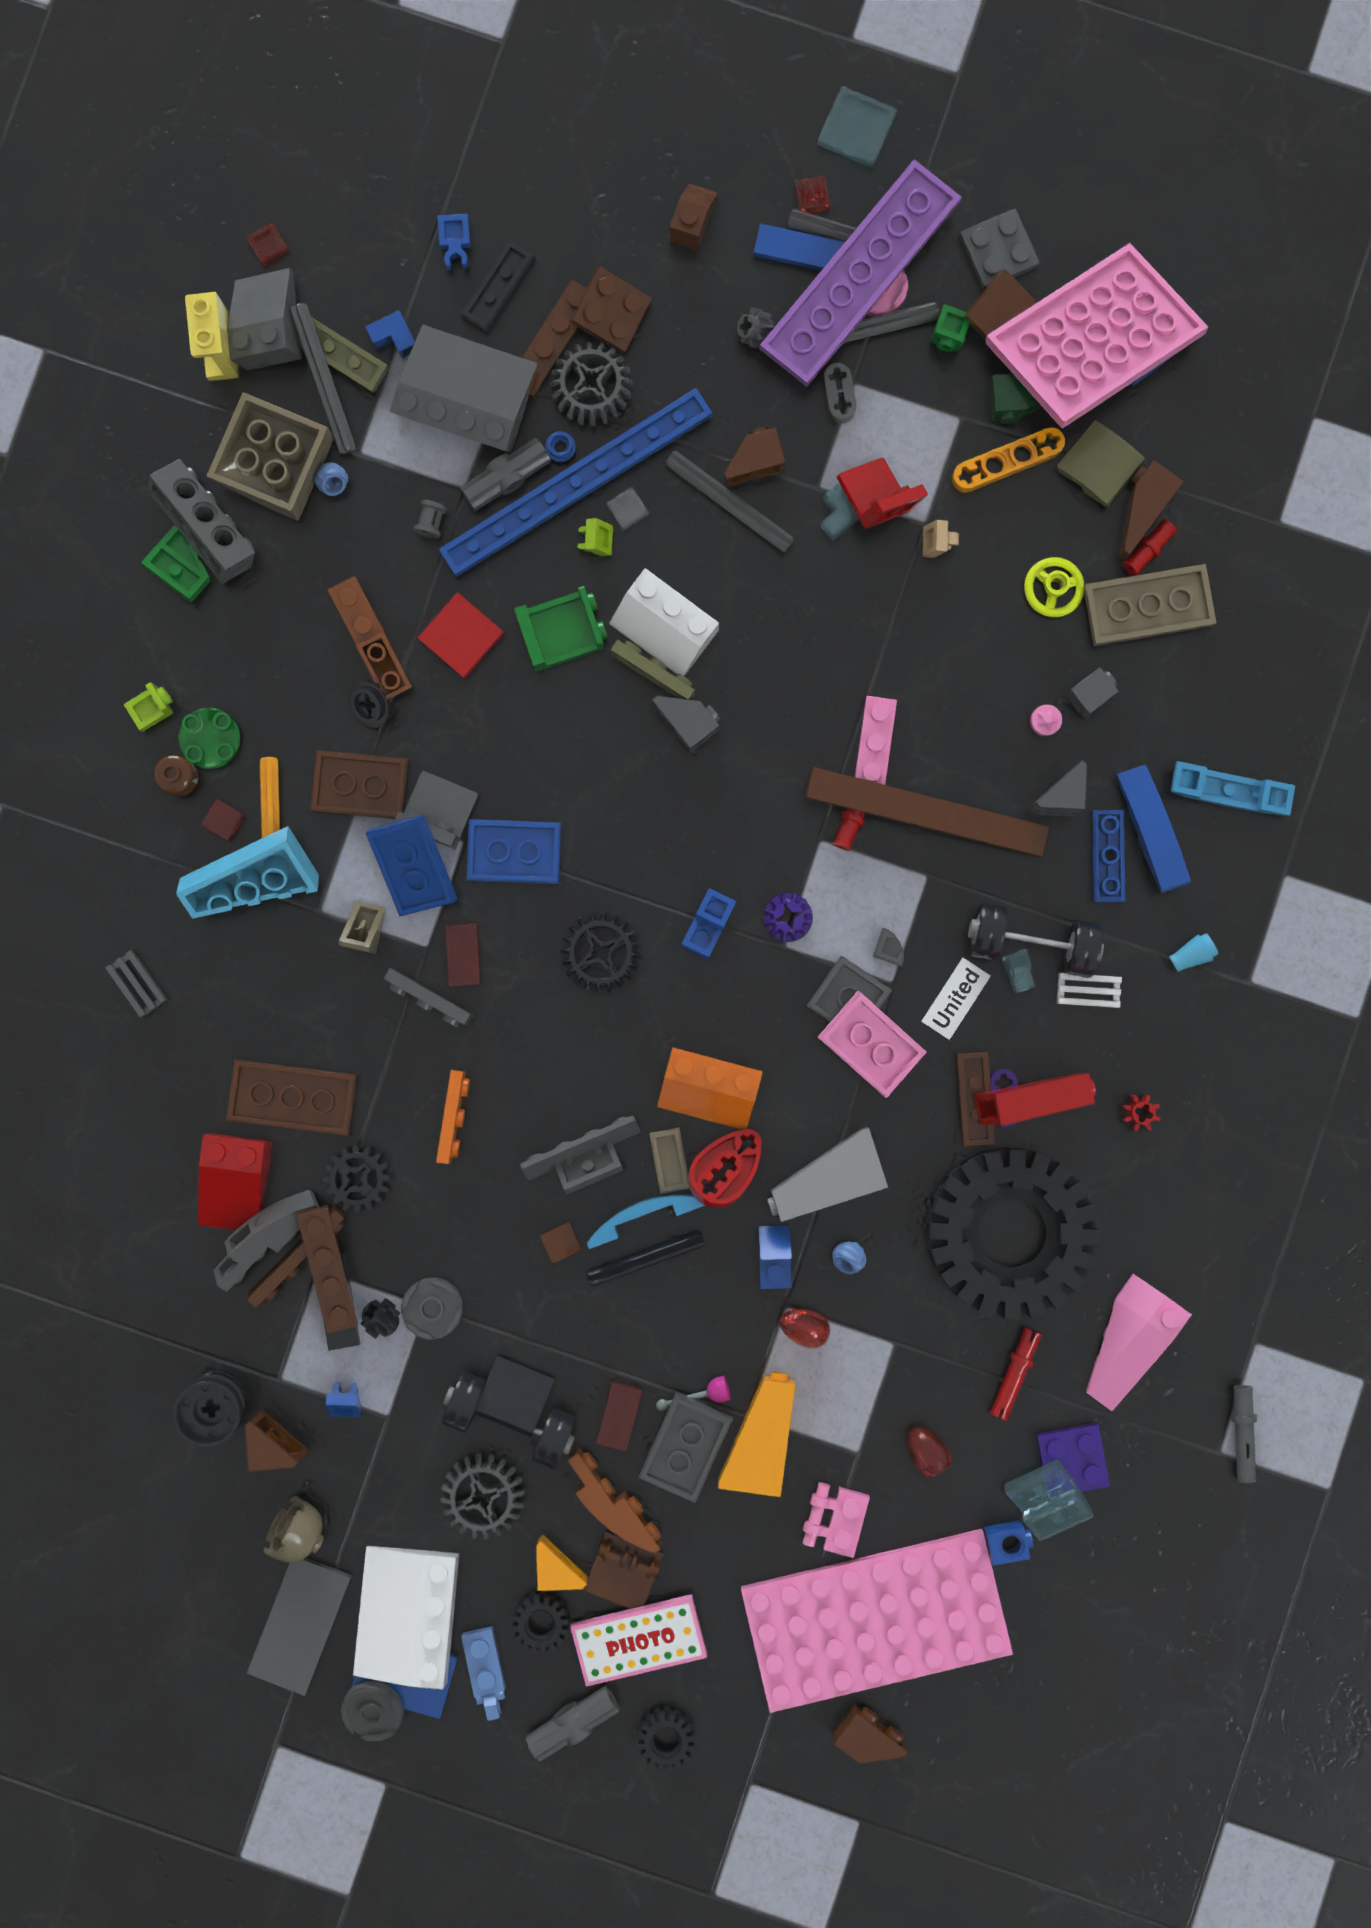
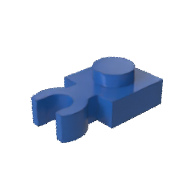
[437,213,471,270]

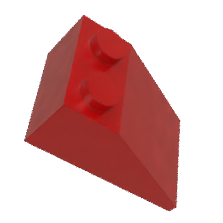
[198,1133,273,1230]

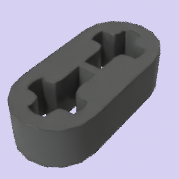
[823,363,856,424]

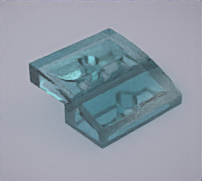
[1005,1459,1093,1541]

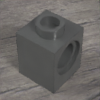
[1066,667,1119,718]

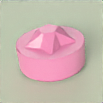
[1030,705,1062,737]

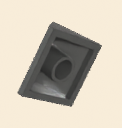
[1026,760,1087,817]

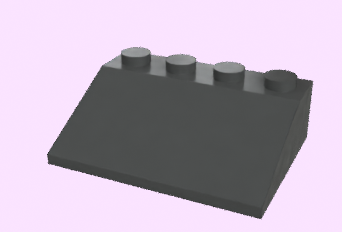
[390,324,538,453]

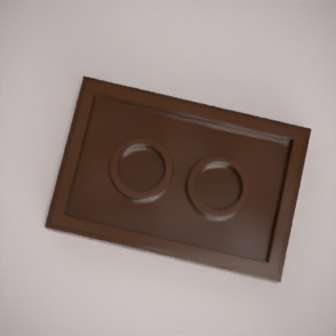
[310,750,409,819]

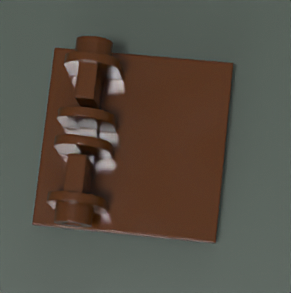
[583,1531,664,1609]

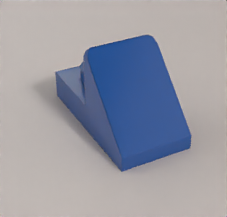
[758,1225,792,1289]

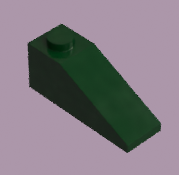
[988,374,1042,424]

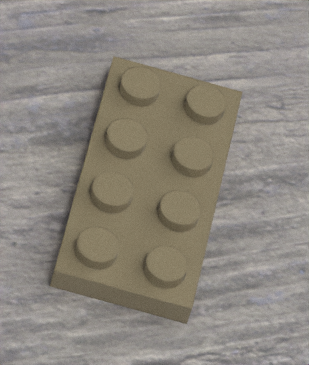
[1084,564,1217,646]

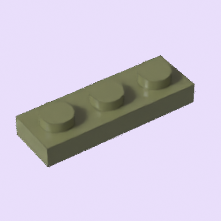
[299,317,390,394]
[611,640,695,700]

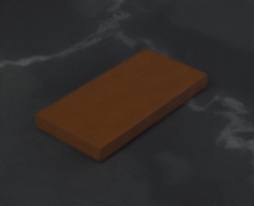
[226,1059,358,1136]

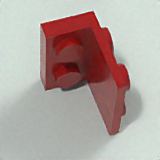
[837,458,928,529]

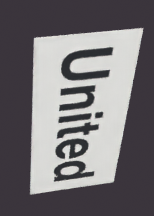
[921,958,991,1040]

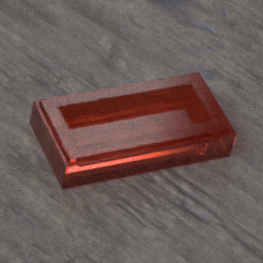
[445,923,481,987]
[596,1381,643,1451]

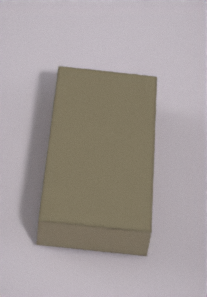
[649,1127,690,1194]

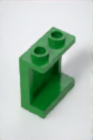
[514,586,608,672]

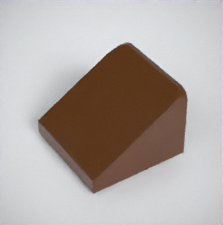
[540,1221,582,1264]

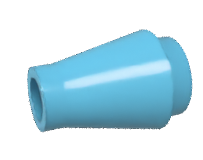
[1169,933,1219,972]

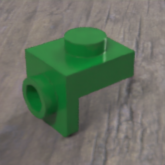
[930,304,969,352]

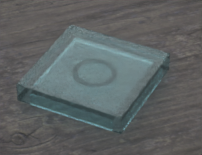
[817,86,897,168]

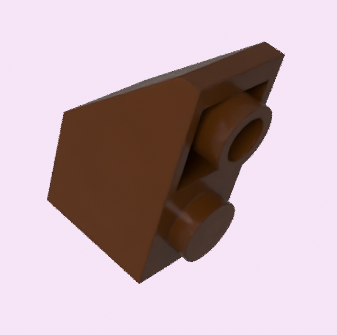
[832,1704,908,1764]

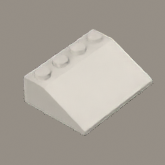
[353,1546,460,1689]

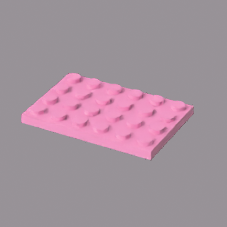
[985,243,1208,429]

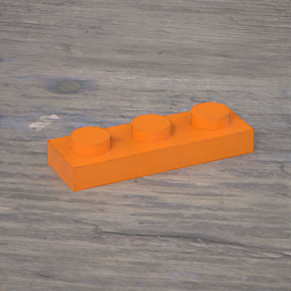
[436,1070,470,1164]

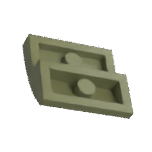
[1057,420,1146,507]

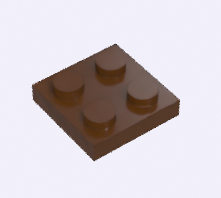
[570,266,652,354]

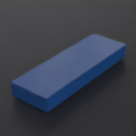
[753,223,845,271]

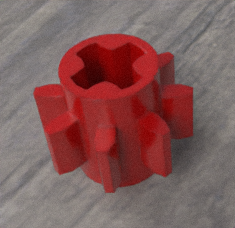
[1121,1094,1161,1131]

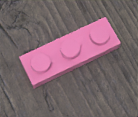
[855,696,897,785]

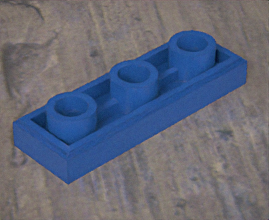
[1091,810,1125,903]

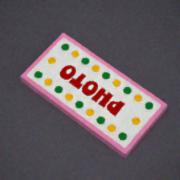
[570,1594,707,1686]

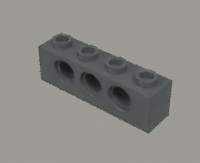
[147,459,255,584]

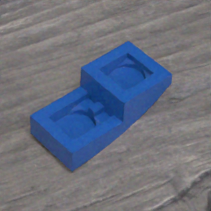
[680,888,737,960]

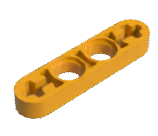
[952,427,1065,493]

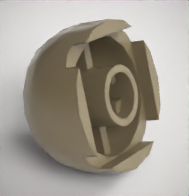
[264,1496,324,1563]

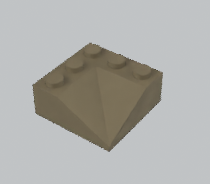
[207,392,334,521]

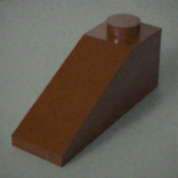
[1118,460,1184,562]

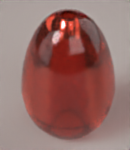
[780,1309,830,1349]
[907,1426,951,1478]

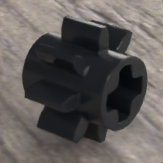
[361,1298,400,1339]

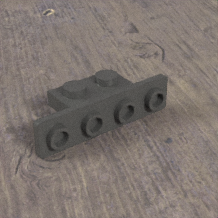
[520,1116,641,1195]

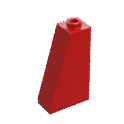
[974,1073,1096,1126]

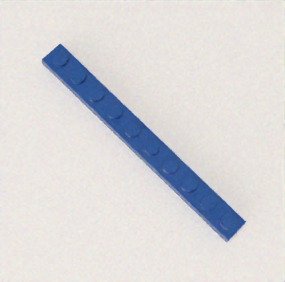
[439,388,712,577]

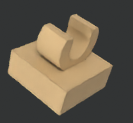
[922,520,959,558]

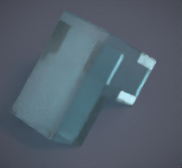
[821,483,859,541]
[1002,949,1036,994]

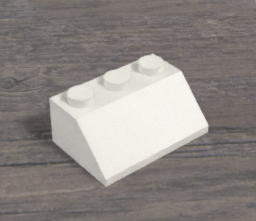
[609,568,719,676]

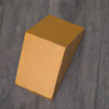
[536,1534,588,1591]

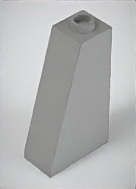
[767,1127,888,1222]

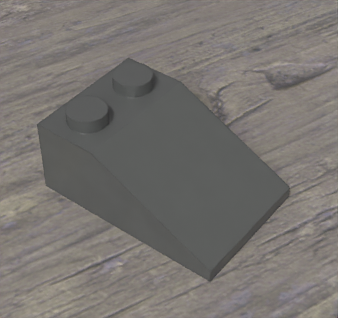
[227,268,302,370]

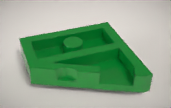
[141,525,211,603]

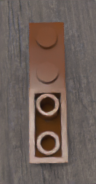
[328,576,412,700]
[567,1447,662,1553]

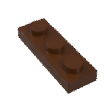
[956,1052,995,1146]

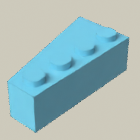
[176,826,319,919]

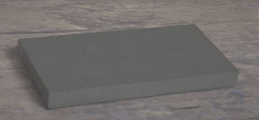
[247,1557,352,1696]

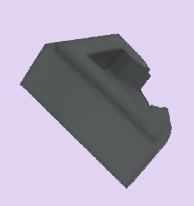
[873,928,904,967]

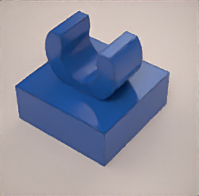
[325,1382,362,1417]

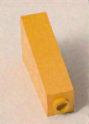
[718,1371,795,1497]

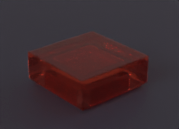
[246,222,289,266]
[201,799,245,841]

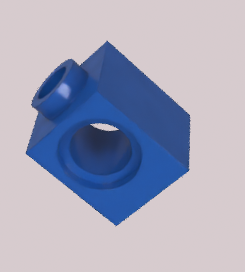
[983,1521,1033,1566]

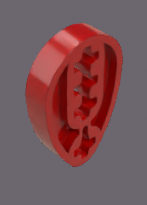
[688,1129,762,1208]

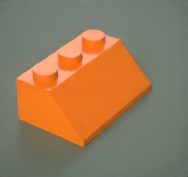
[657,1047,763,1130]

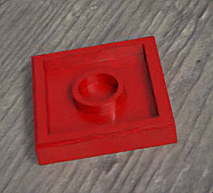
[418,592,504,679]

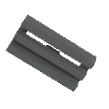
[105,950,168,1018]

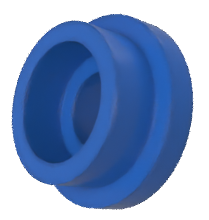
[545,431,576,463]

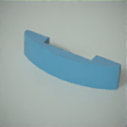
[1170,761,1296,816]
[587,1194,705,1249]

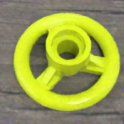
[1024,557,1085,617]

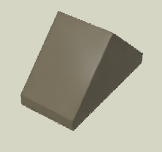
[339,901,386,954]

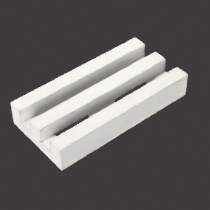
[1057,973,1122,1008]

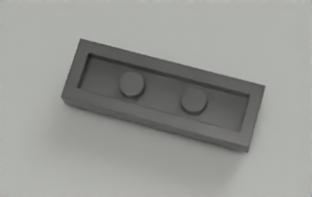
[384,968,473,1027]

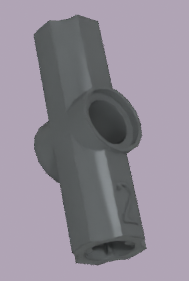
[460,438,551,511]
[526,1685,620,1762]

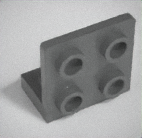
[394,771,478,850]

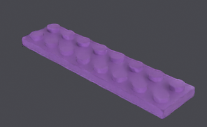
[760,159,961,387]

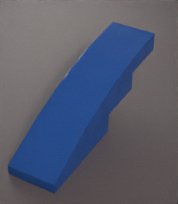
[1116,764,1191,893]

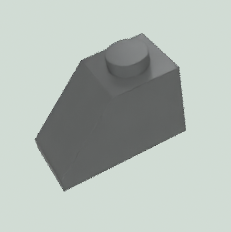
[652,696,720,753]

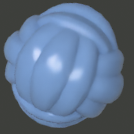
[314,462,349,496]
[832,1241,867,1274]

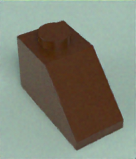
[670,183,718,251]
[724,427,785,487]

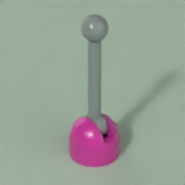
[656,1376,731,1412]

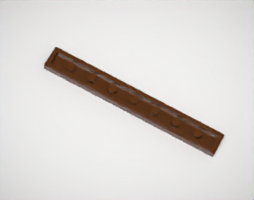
[805,767,1049,857]

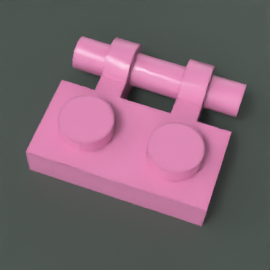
[802,1482,870,1558]

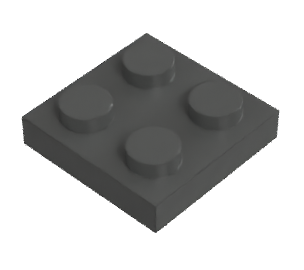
[959,208,1040,290]

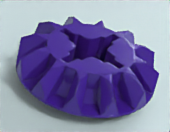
[764,893,813,942]

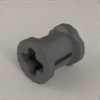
[413,500,447,538]

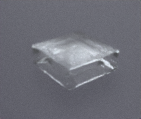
[607,487,649,531]

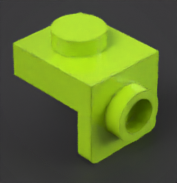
[124,682,174,732]

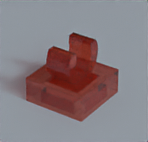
[795,176,830,213]

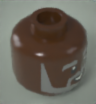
[154,755,198,797]

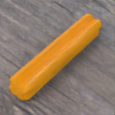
[260,757,280,838]

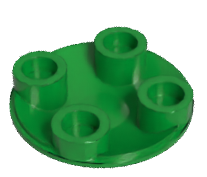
[179,708,240,769]

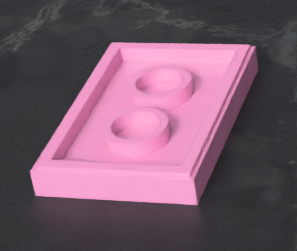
[817,991,927,1098]

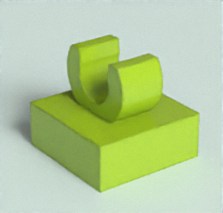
[577,518,613,557]

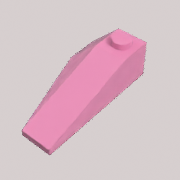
[1086,1274,1191,1411]

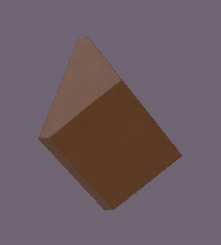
[245,1410,310,1471]

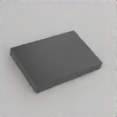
[638,1392,733,1503]

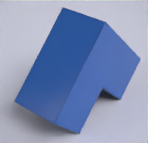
[365,310,415,358]

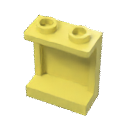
[185,292,239,381]

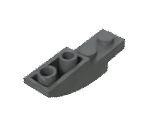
[213,1190,319,1292]

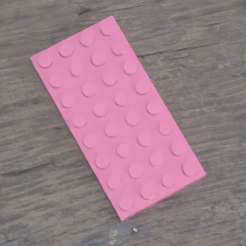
[741,1529,1013,1713]

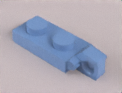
[461,1626,506,1721]

